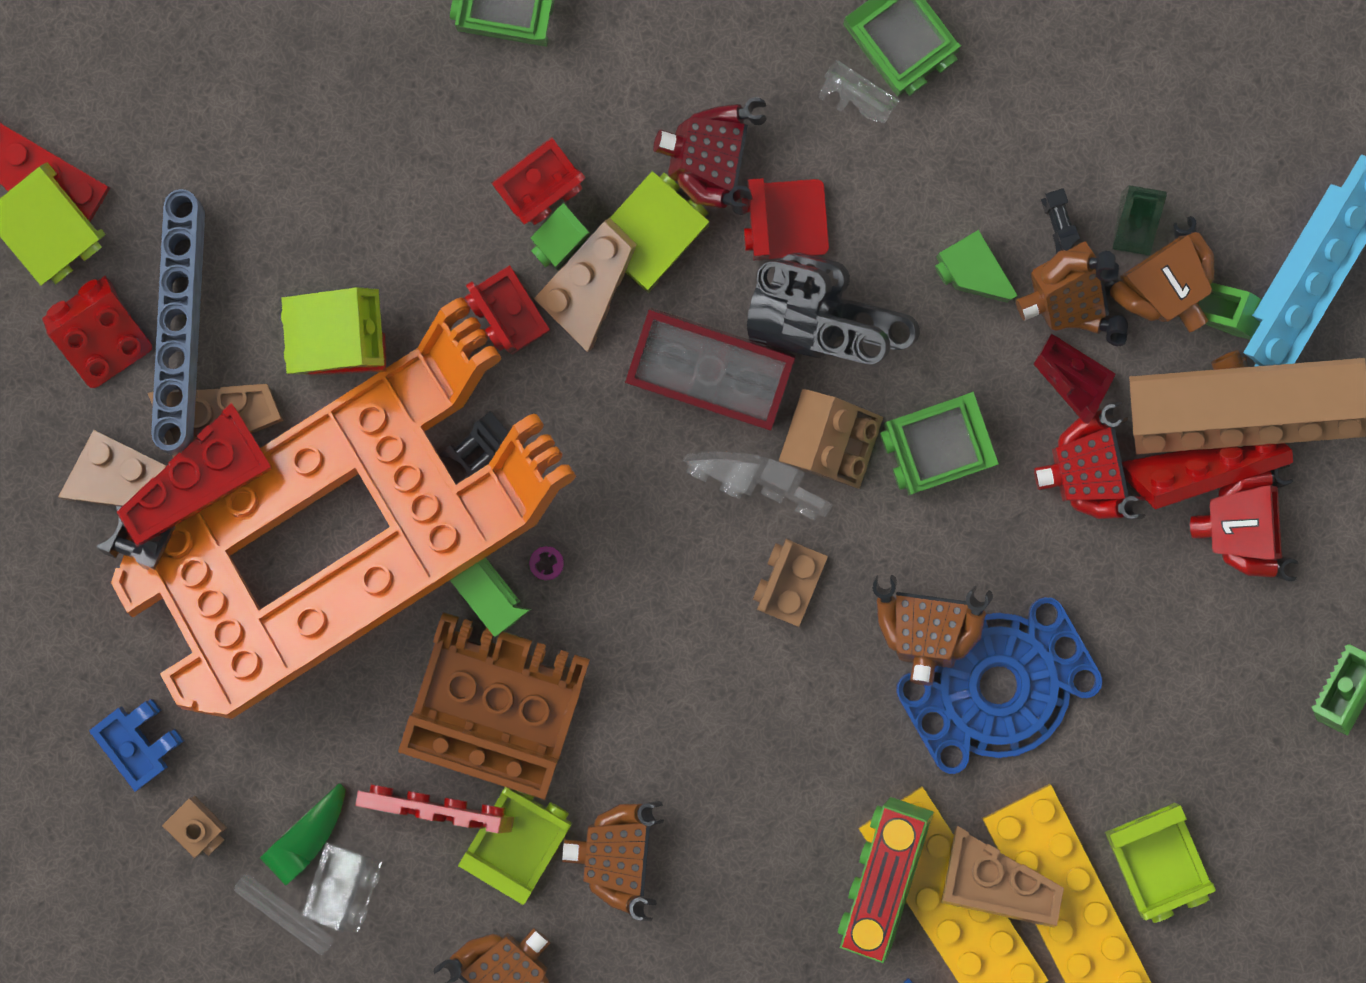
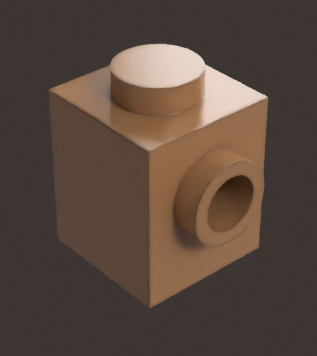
[162,796,227,858]

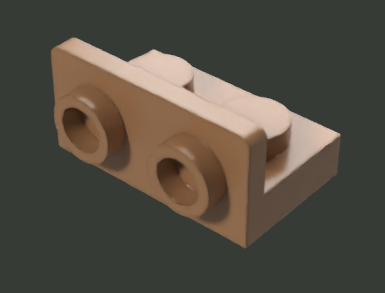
[753,539,828,627]

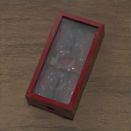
[625,308,796,431]

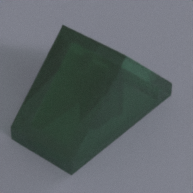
[1112,185,1167,255]

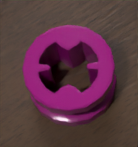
[529,546,564,581]

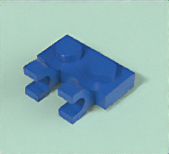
[89,699,184,791]

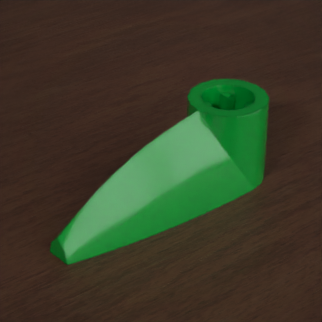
[260,783,346,886]

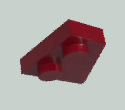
[1033,333,1116,424]

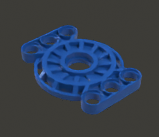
[896,597,1102,774]

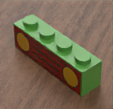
[838,797,934,963]

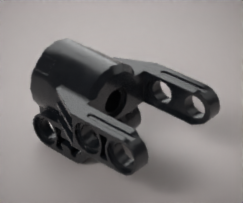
[747,253,920,364]

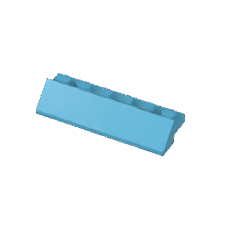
[1243,155,1366,367]

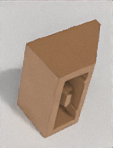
[779,389,883,489]

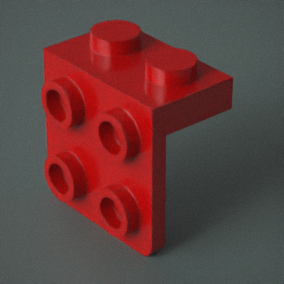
[491,137,586,225]
[741,178,829,261]
[464,265,551,355]
[43,275,152,388]

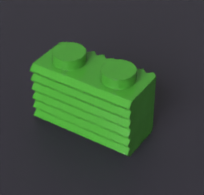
[1312,644,1366,736]

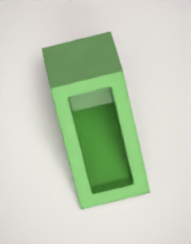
[531,203,590,270]
[935,230,1018,303]
[1197,283,1262,340]

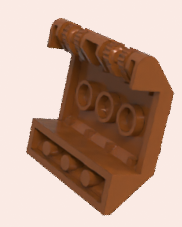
[398,612,590,800]

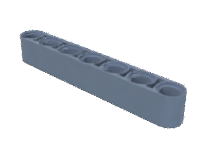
[151,189,205,456]

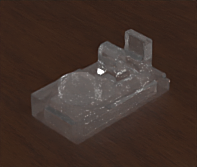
[818,60,900,124]

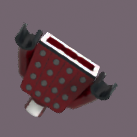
[653,97,767,215]

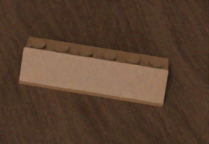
[1129,358,1366,454]

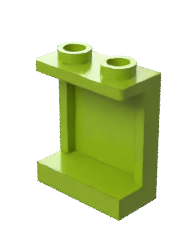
[0,162,106,286]
[610,171,709,293]
[281,287,384,375]
[458,787,572,905]
[1105,803,1216,923]

